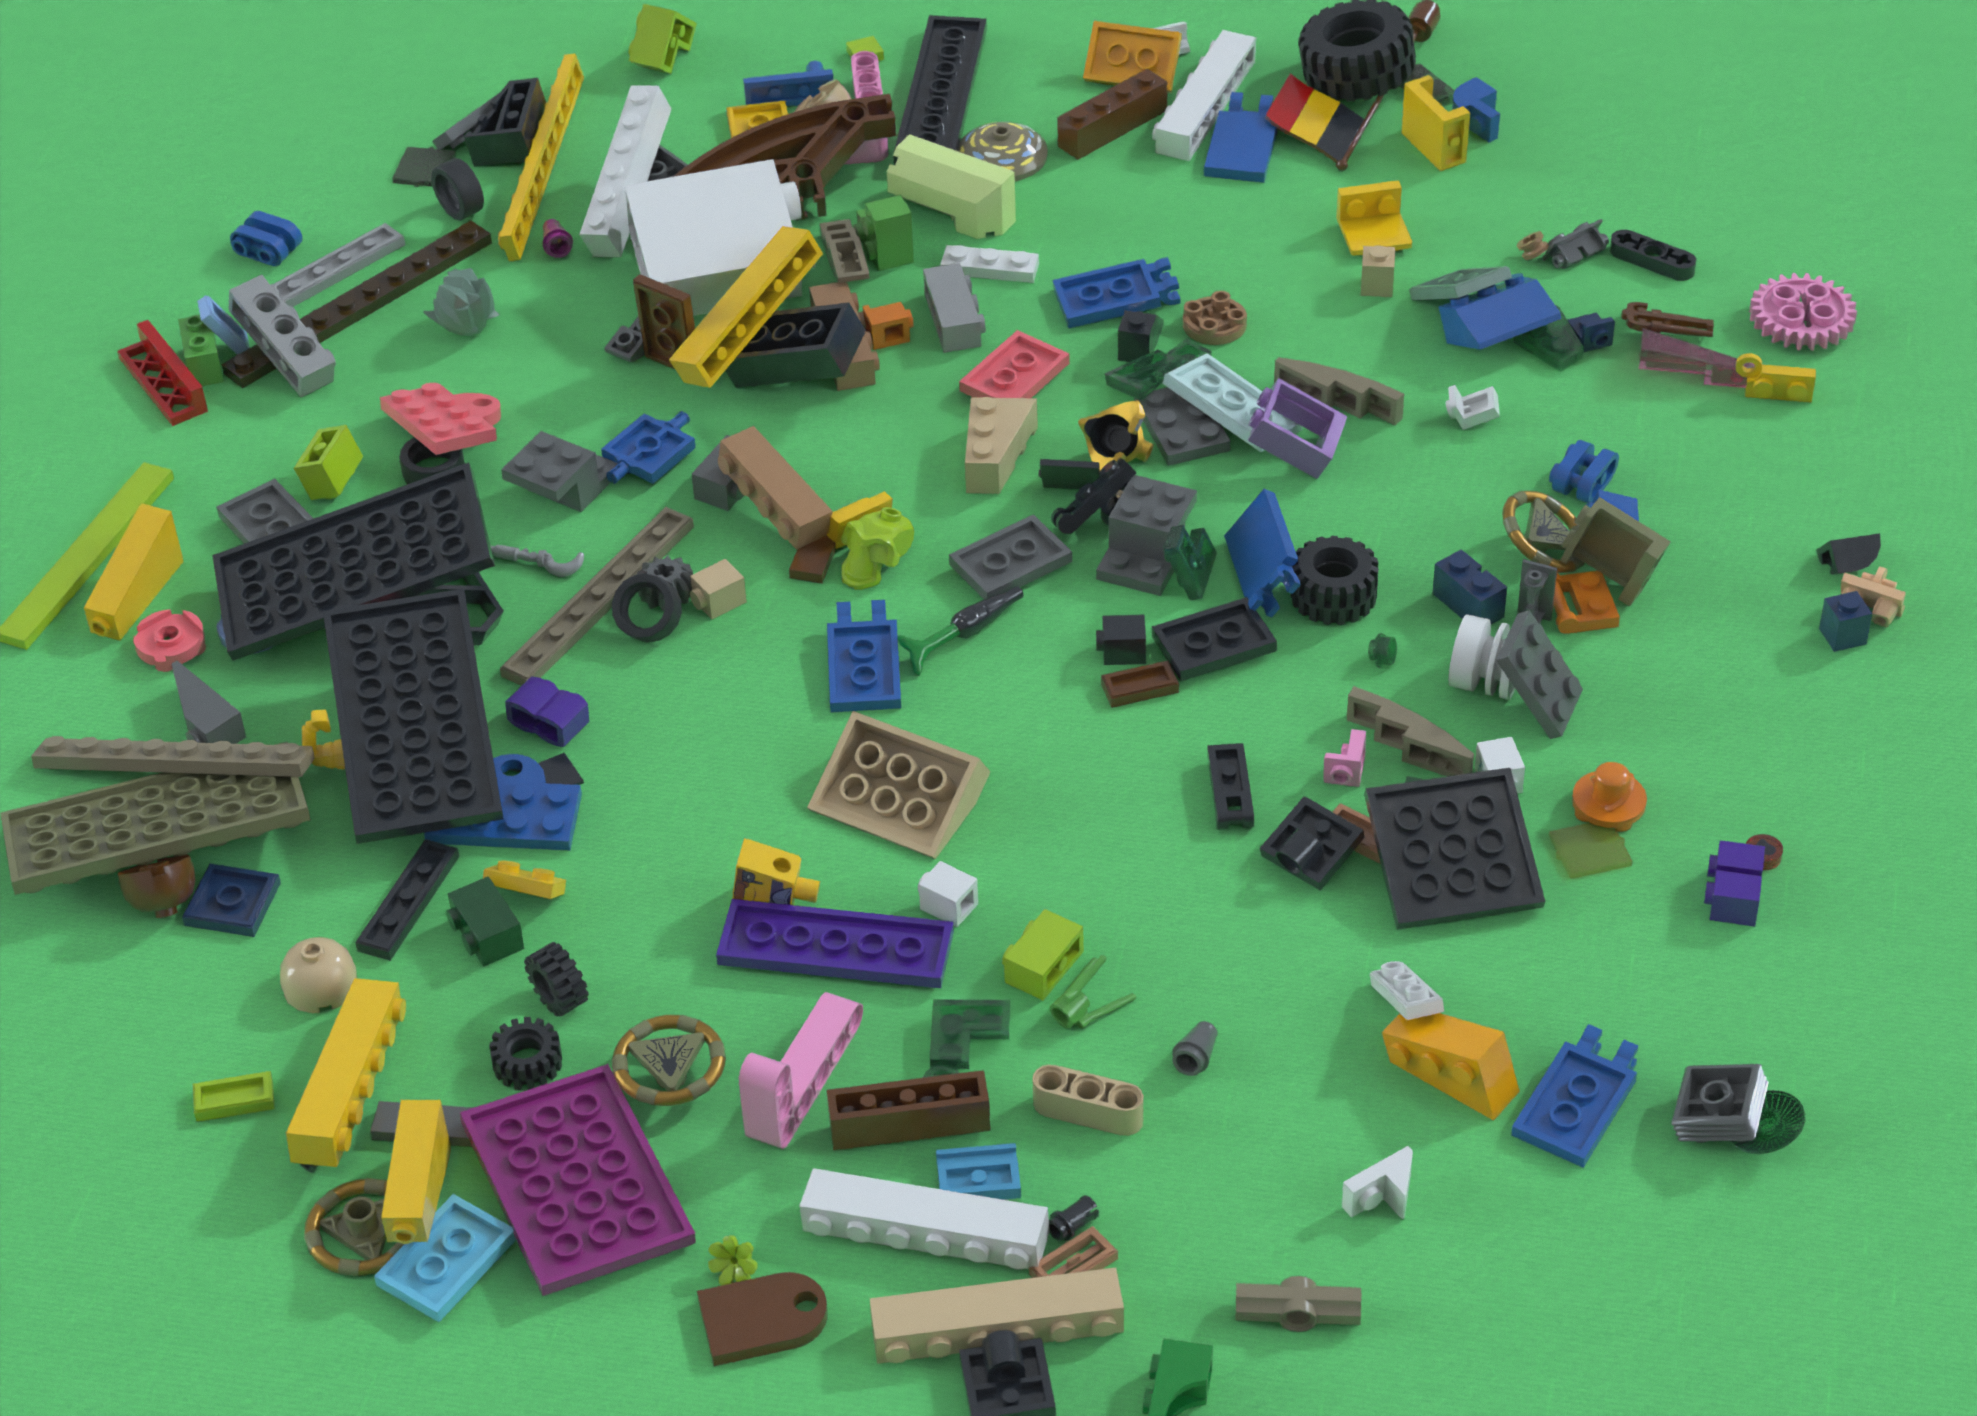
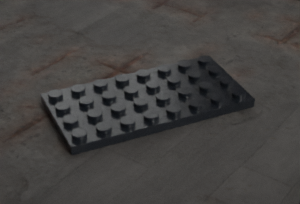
[212,462,495,661]
[323,589,504,844]

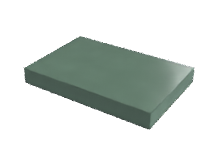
[1409,266,1512,300]

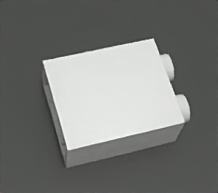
[625,159,816,316]

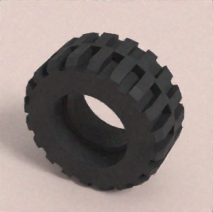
[1298,0,1416,102]

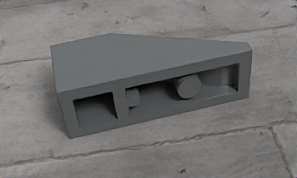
[171,661,246,744]

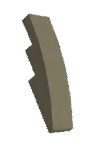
[819,219,870,283]
[1274,357,1404,425]
[1347,686,1474,776]

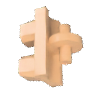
[1841,566,1906,627]

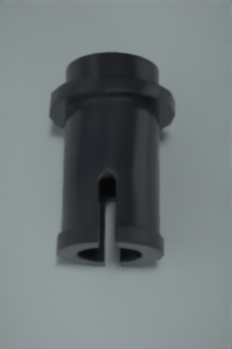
[1049,1195,1099,1241]

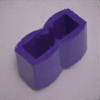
[505,677,590,747]

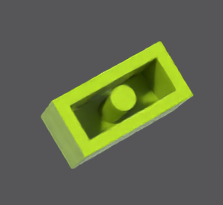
[293,425,363,500]
[1002,909,1084,1001]

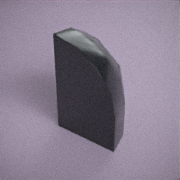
[1816,533,1881,575]

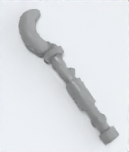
[491,544,584,577]

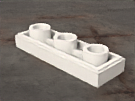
[1370,961,1444,1020]

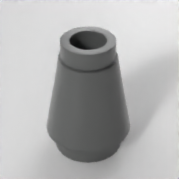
[1172,1021,1218,1076]

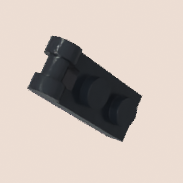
[1051,457,1136,534]
[1207,743,1254,829]

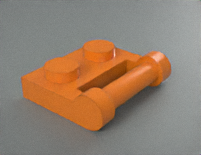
[1553,571,1620,634]

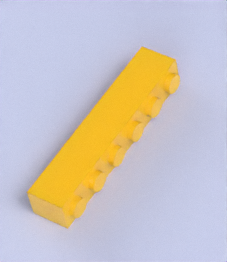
[669,226,823,388]
[286,978,406,1167]

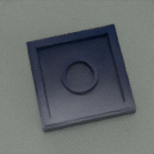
[182,863,281,937]

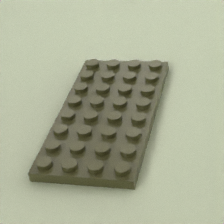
[0,742,311,895]

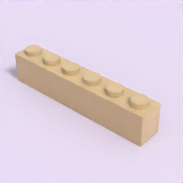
[870,1267,1124,1364]

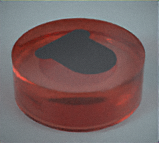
[1746,834,1783,870]

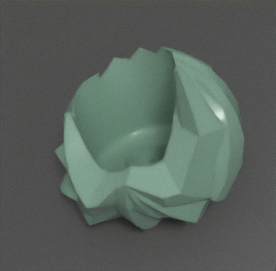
[423,268,499,336]

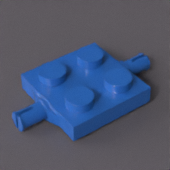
[601,411,696,484]

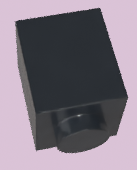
[1096,614,1146,665]

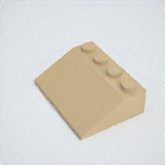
[807,711,990,859]

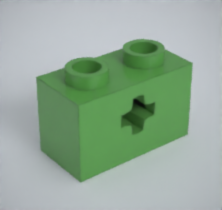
[178,315,224,386]

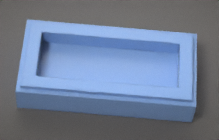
[197,295,250,354]

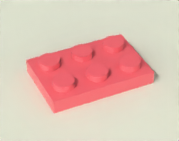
[959,330,1070,398]

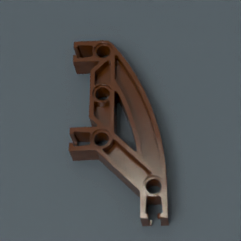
[673,93,896,220]

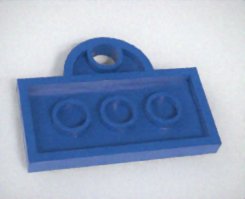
[424,754,582,851]

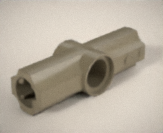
[1235,1276,1361,1332]

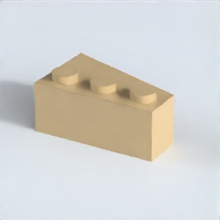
[965,397,1038,494]

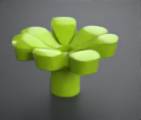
[708,1235,758,1285]

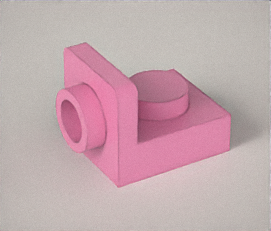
[1323,729,1366,787]

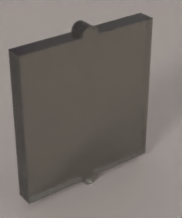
[392,147,456,187]

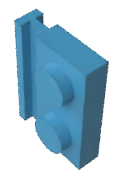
[936,1143,1021,1200]

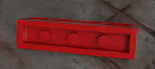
[117,320,208,426]

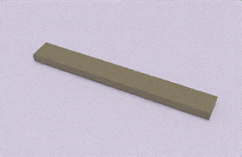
[500,507,694,686]

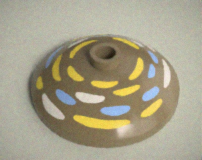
[958,122,1048,181]

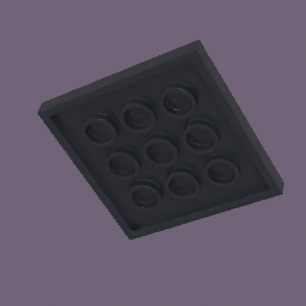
[1364,767,1546,930]

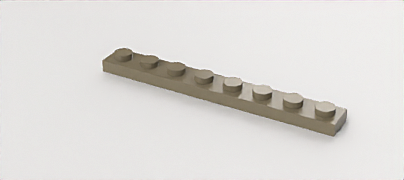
[31,736,315,777]

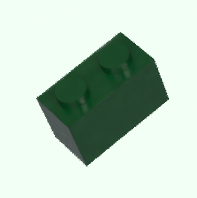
[446,876,525,967]

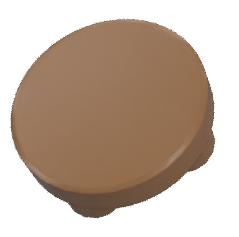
[1183,291,1247,345]

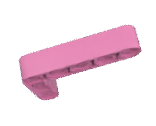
[844,51,889,165]
[739,992,863,1149]

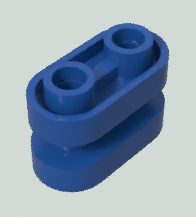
[230,211,303,266]
[1549,440,1619,503]

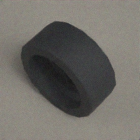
[431,158,484,221]
[399,437,465,484]
[612,573,682,642]

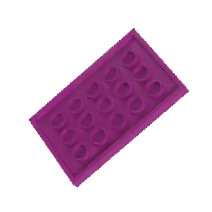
[460,1064,696,1296]

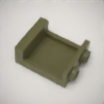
[1560,497,1671,607]

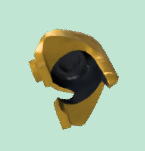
[1078,400,1154,471]

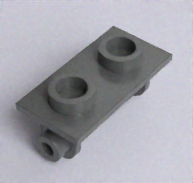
[1542,219,1609,269]
[1517,559,1557,624]

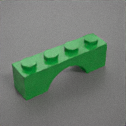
[1142,1338,1213,1416]

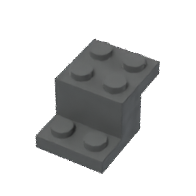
[501,431,617,512]
[1096,475,1197,596]

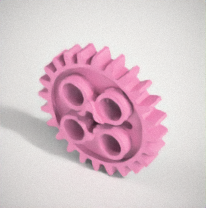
[1749,273,1857,351]

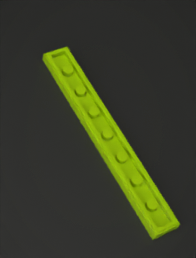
[0,462,174,650]

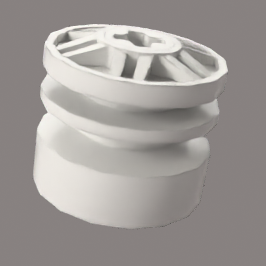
[1448,615,1515,700]

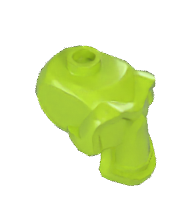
[841,507,915,590]

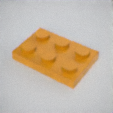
[1083,21,1182,93]

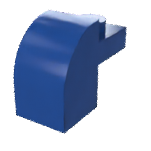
[1452,77,1500,143]

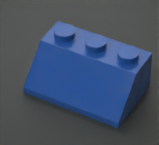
[1439,273,1562,350]

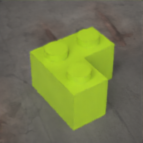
[629,4,697,74]

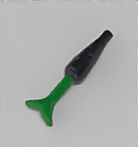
[897,586,1024,676]

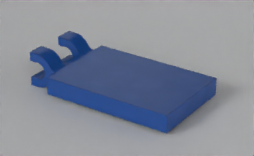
[1204,92,1278,183]
[1053,257,1181,328]
[1224,489,1301,618]
[827,600,901,712]
[1511,1024,1638,1168]

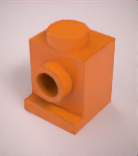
[862,302,914,350]

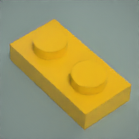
[483,861,566,899]

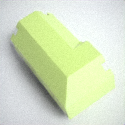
[887,134,1016,239]

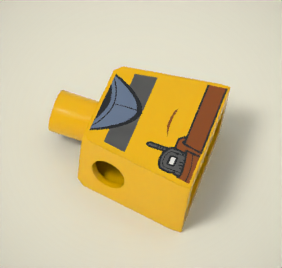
[732,838,820,905]

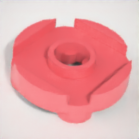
[133,609,206,672]

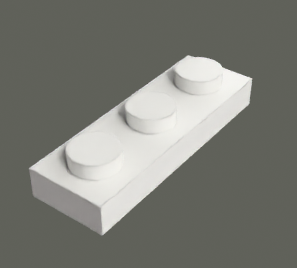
[941,245,1039,283]

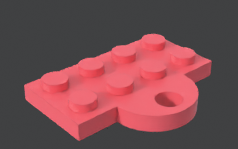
[380,383,501,455]

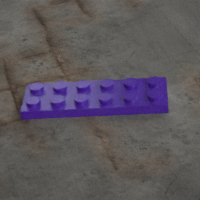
[716,899,954,988]

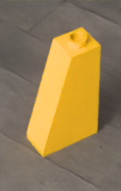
[84,503,184,641]
[381,1100,451,1244]

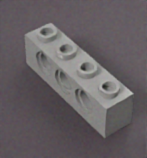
[228,275,336,397]

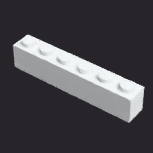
[1152,30,1256,161]
[579,86,671,257]
[799,1168,1050,1269]

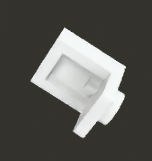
[1445,385,1500,430]

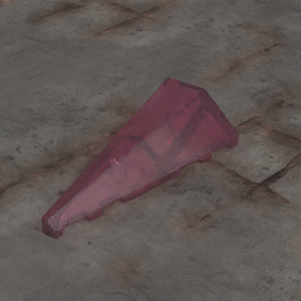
[1639,328,1755,388]

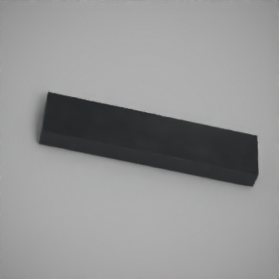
[355,839,459,961]

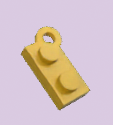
[1736,353,1816,403]

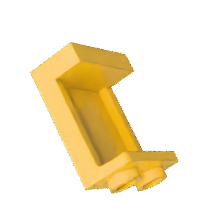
[1401,75,1470,171]

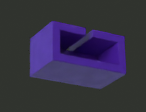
[1704,840,1765,927]

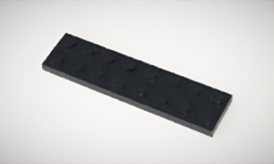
[893,15,987,165]

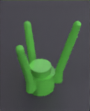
[1049,955,1136,1029]

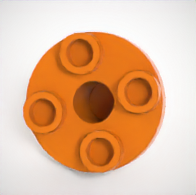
[1572,762,1647,832]

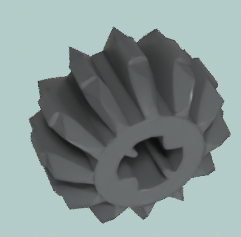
[637,555,693,611]

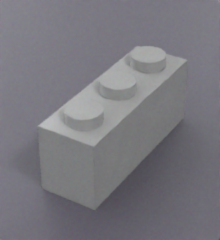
[923,263,986,353]

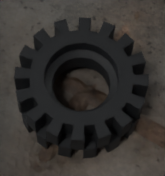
[524,942,589,1017]
[489,1017,562,1090]

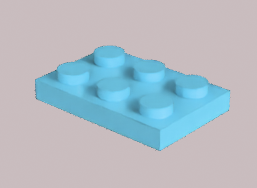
[374,1194,516,1322]

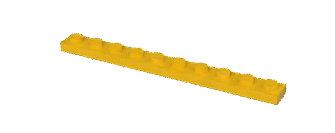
[498,53,584,261]

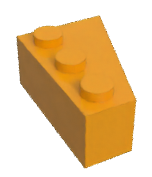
[1382,1013,1520,1121]

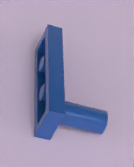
[743,60,834,106]

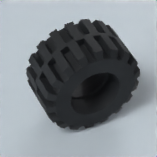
[1290,536,1379,625]

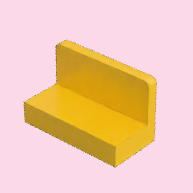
[827,491,893,549]

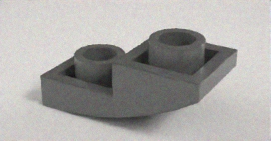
[604,317,645,363]

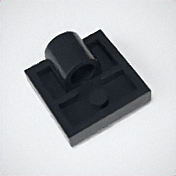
[1260,796,1365,891]
[959,1330,1056,1416]

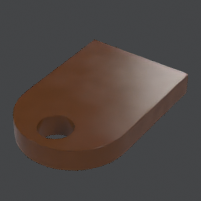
[697,1272,828,1366]

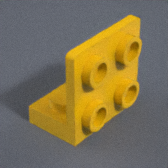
[1336,180,1412,256]

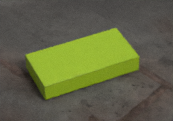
[193,1071,275,1122]

